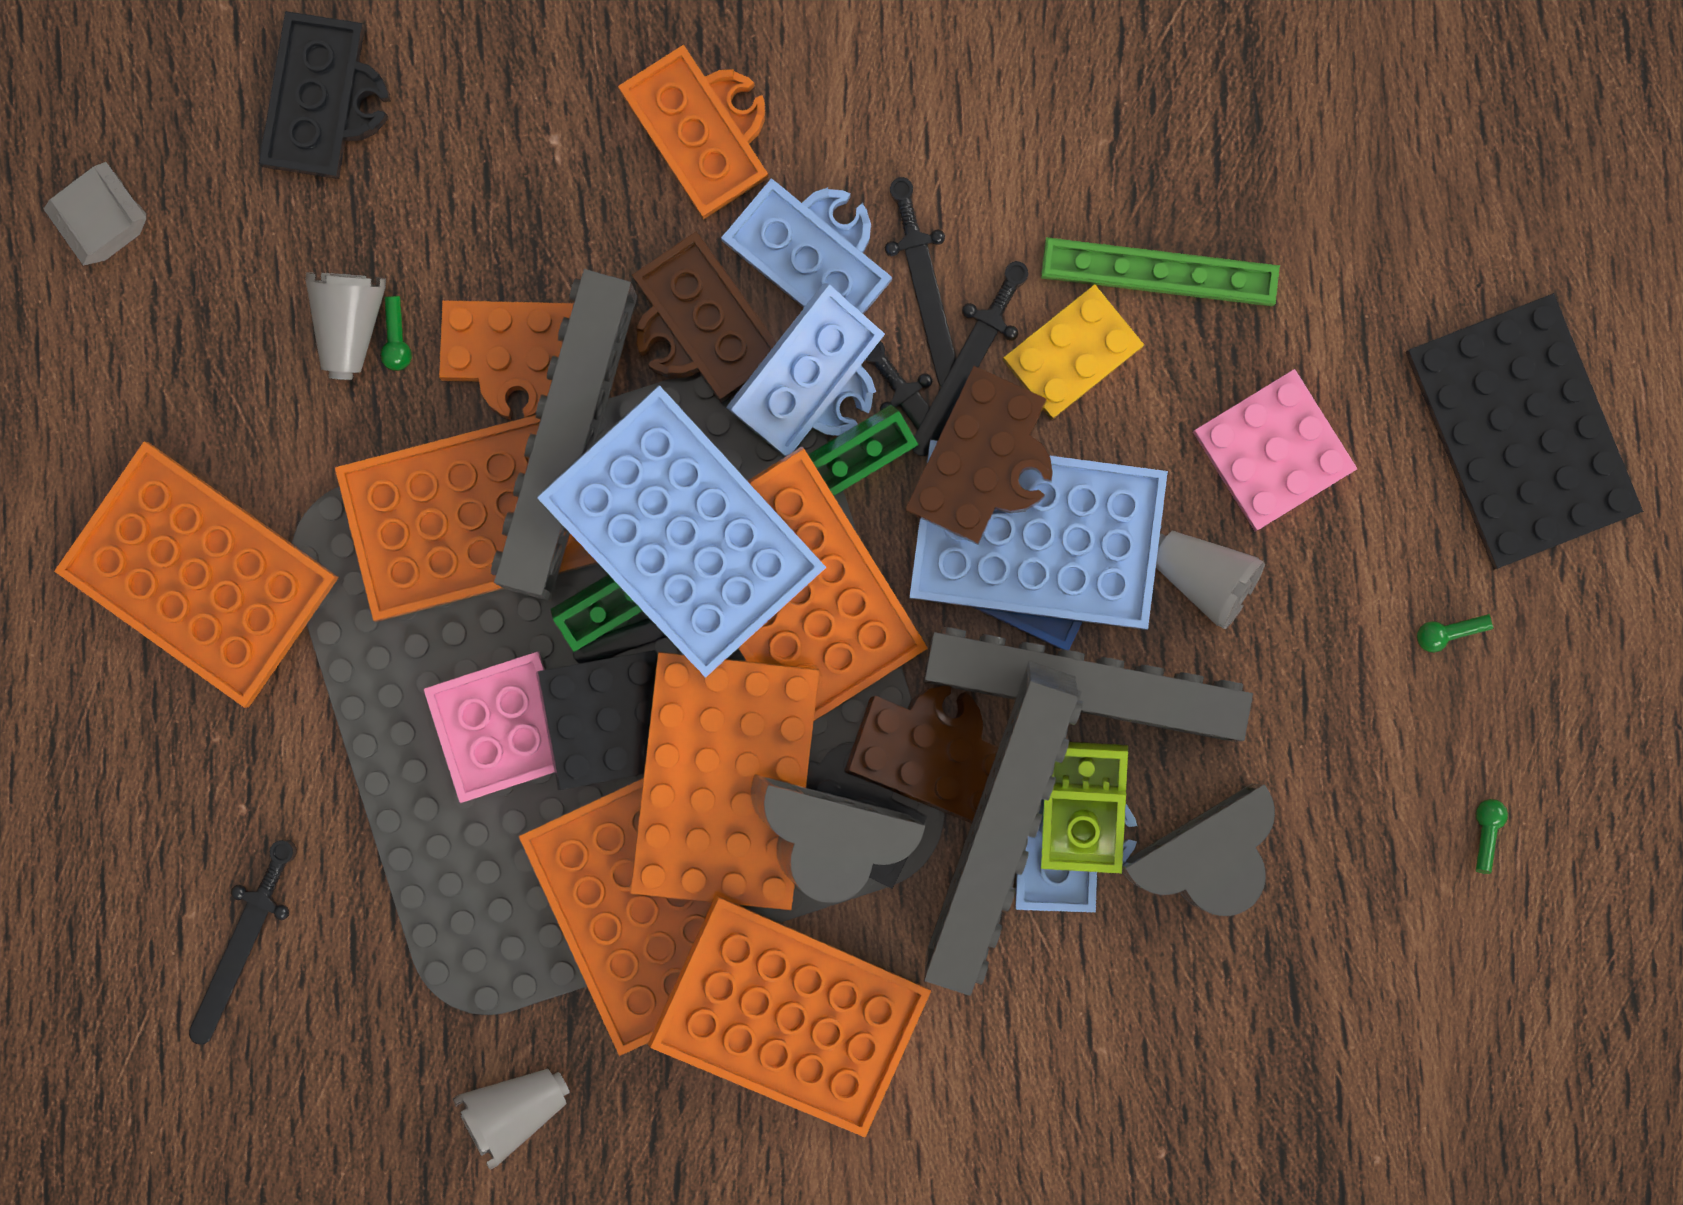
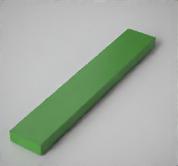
[1041,237,1280,306]

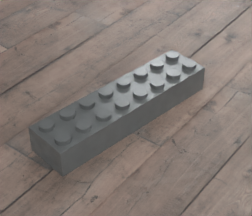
[491,269,637,602]
[923,627,1253,742]
[924,661,1083,996]

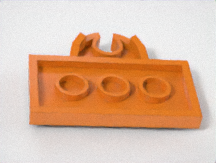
[618,44,769,220]
[439,301,574,420]

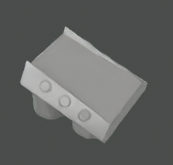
[43,162,146,266]

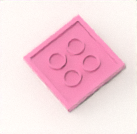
[1193,369,1357,531]
[424,652,555,803]

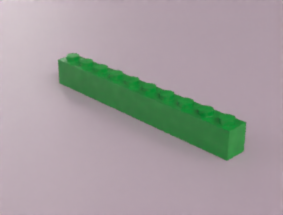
[550,405,919,652]

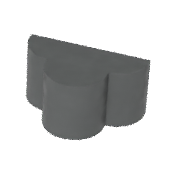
[751,775,925,903]
[1122,783,1275,916]

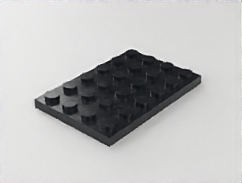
[1405,293,1644,570]

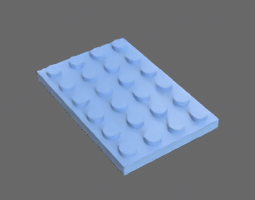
[537,385,826,678]
[909,440,1168,630]

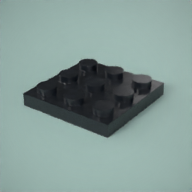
[536,650,657,791]

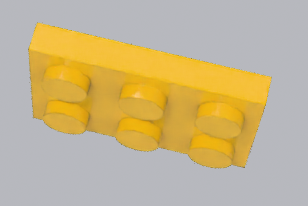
[1003,284,1144,420]

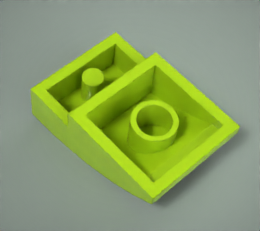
[1041,742,1128,874]

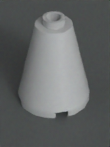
[305,272,386,380]
[1156,531,1265,629]
[452,1069,570,1170]

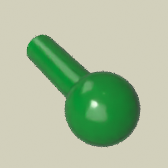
[380,296,412,371]
[1417,614,1494,653]
[1475,799,1508,874]

